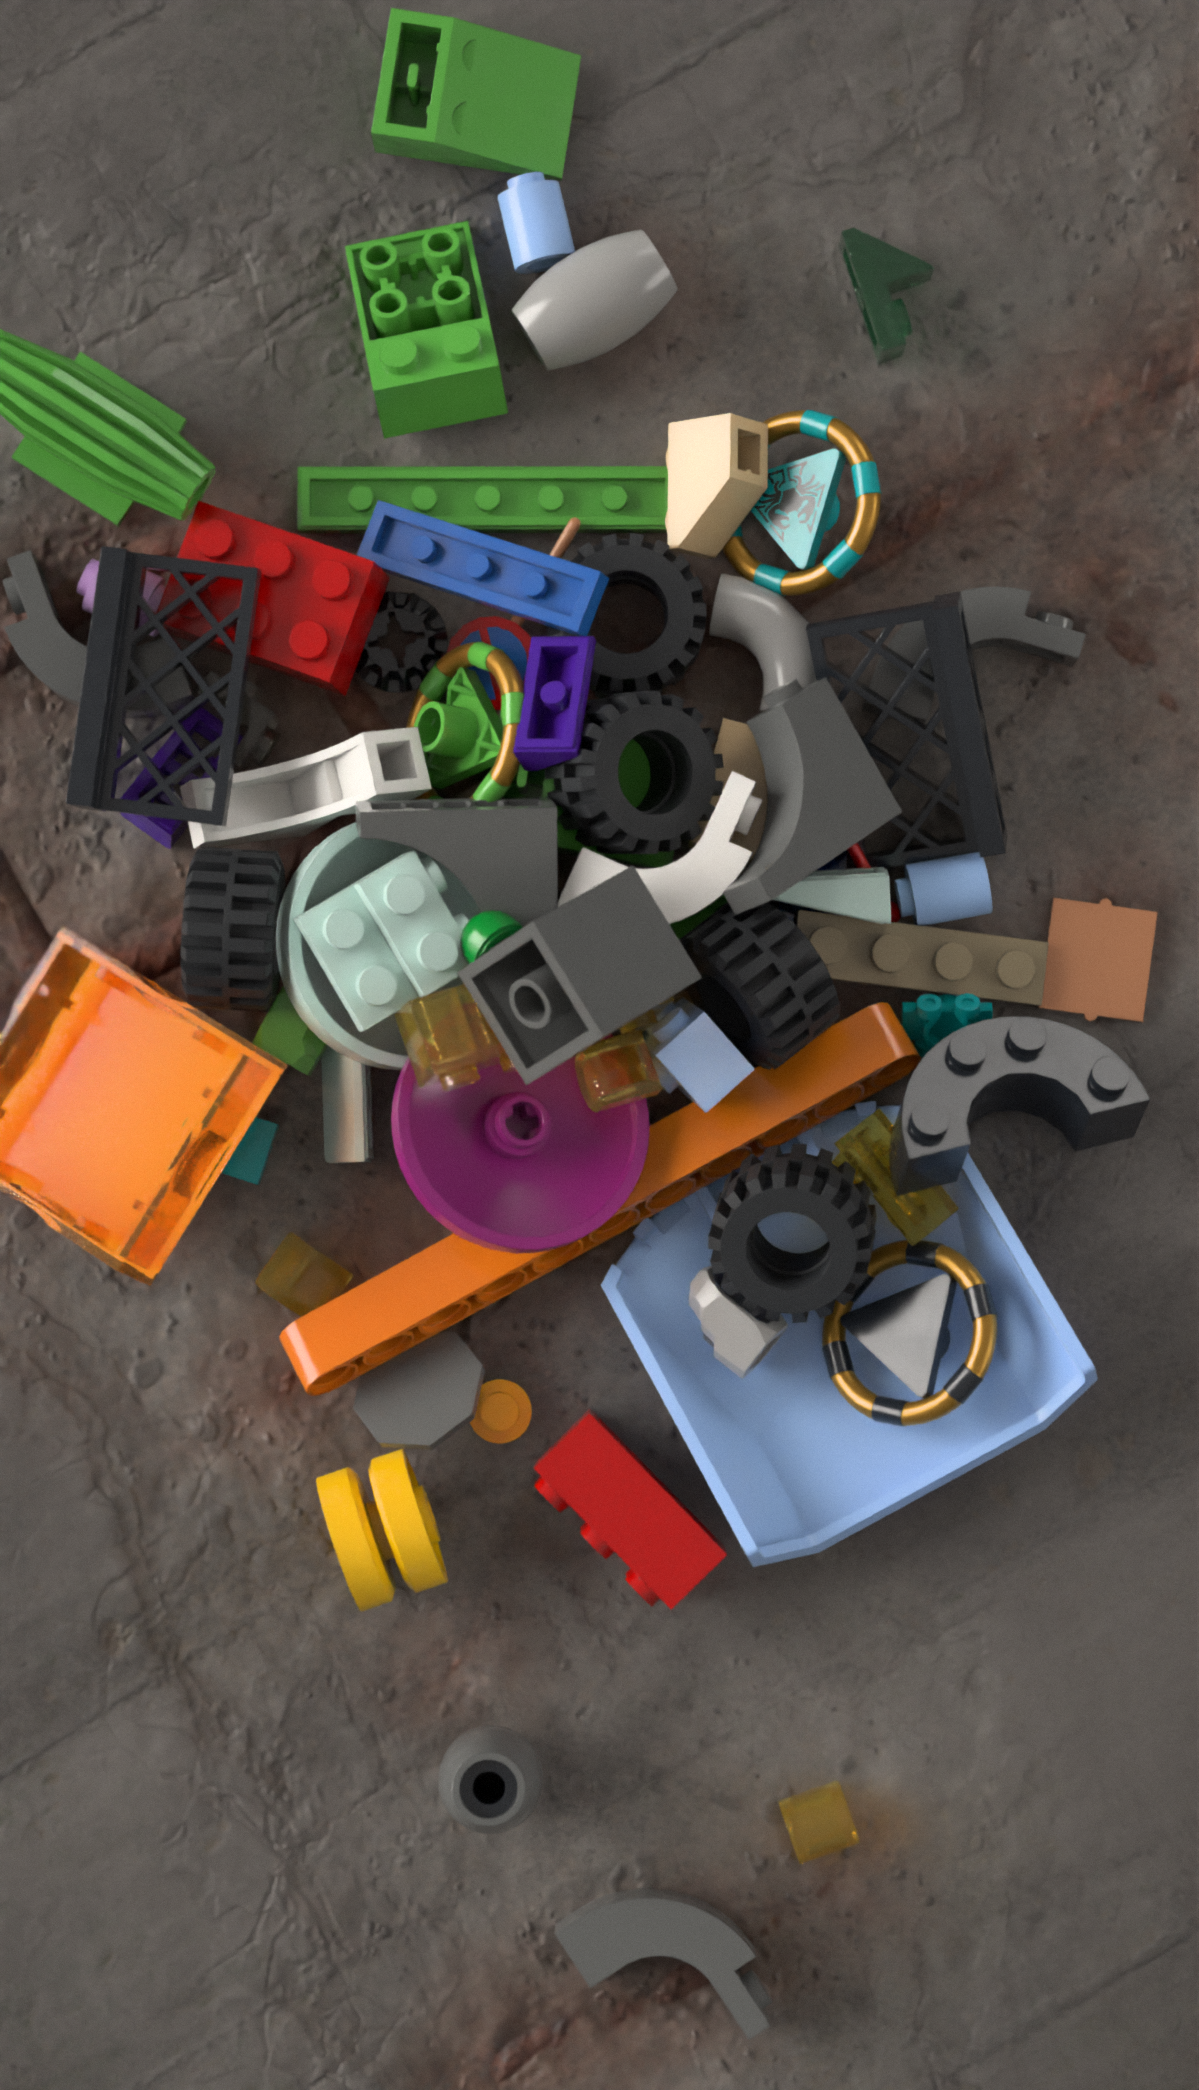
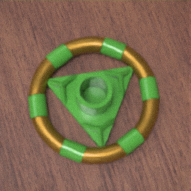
[406,642,525,802]

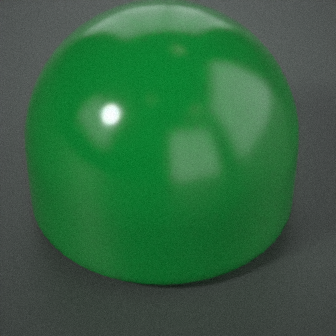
[460,910,524,965]

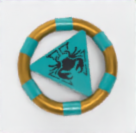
[722,410,882,596]

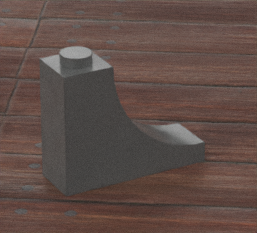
[723,677,902,915]
[356,797,558,948]

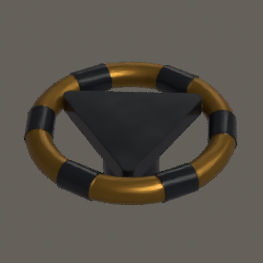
[822,1239,997,1427]

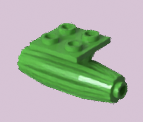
[0,329,216,527]

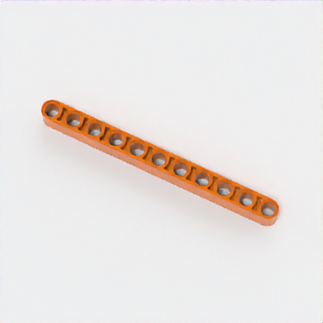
[279,1002,921,1396]

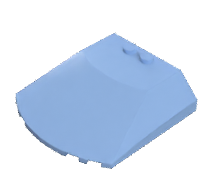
[601,1101,1098,1567]

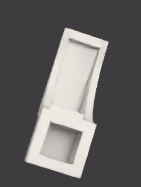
[180,727,432,849]

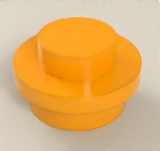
[470,1379,532,1444]

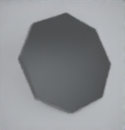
[353,1331,485,1450]

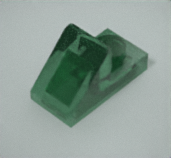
[838,227,934,364]

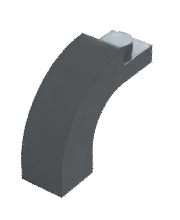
[3,550,196,719]
[862,586,1086,724]
[555,1888,773,2040]

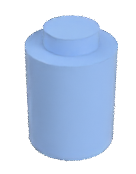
[497,172,575,274]
[894,852,993,926]

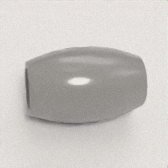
[511,229,678,371]

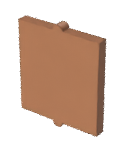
[1038,898,1158,1023]

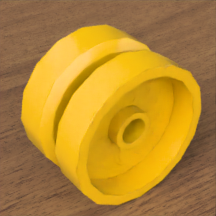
[316,1448,448,1612]

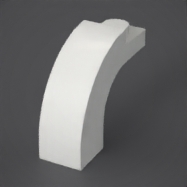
[558,771,762,924]

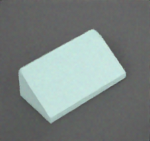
[321,1046,374,1163]

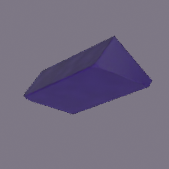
[513,636,596,771]

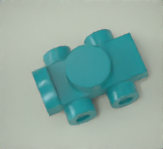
[901,993,993,1057]

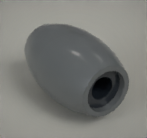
[438,1725,543,1834]

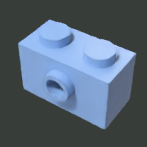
[635,997,755,1113]

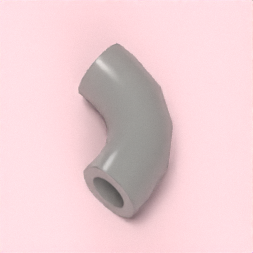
[709,573,816,711]

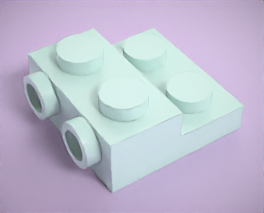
[294,850,469,1032]

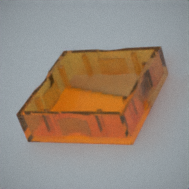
[0,926,287,1286]

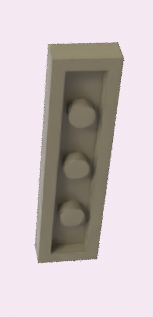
[793,910,1049,1006]

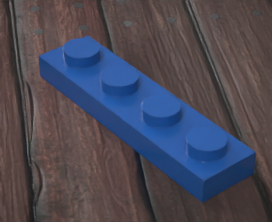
[357,500,609,636]

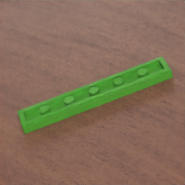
[297,466,668,533]

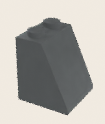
[457,865,702,1085]

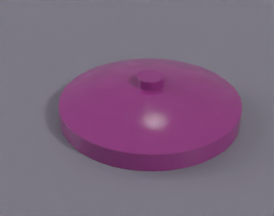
[391,1001,649,1253]

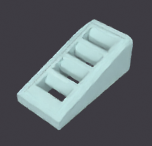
[773,867,891,924]

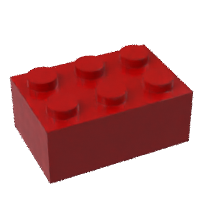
[156,501,390,696]
[533,1408,727,1610]

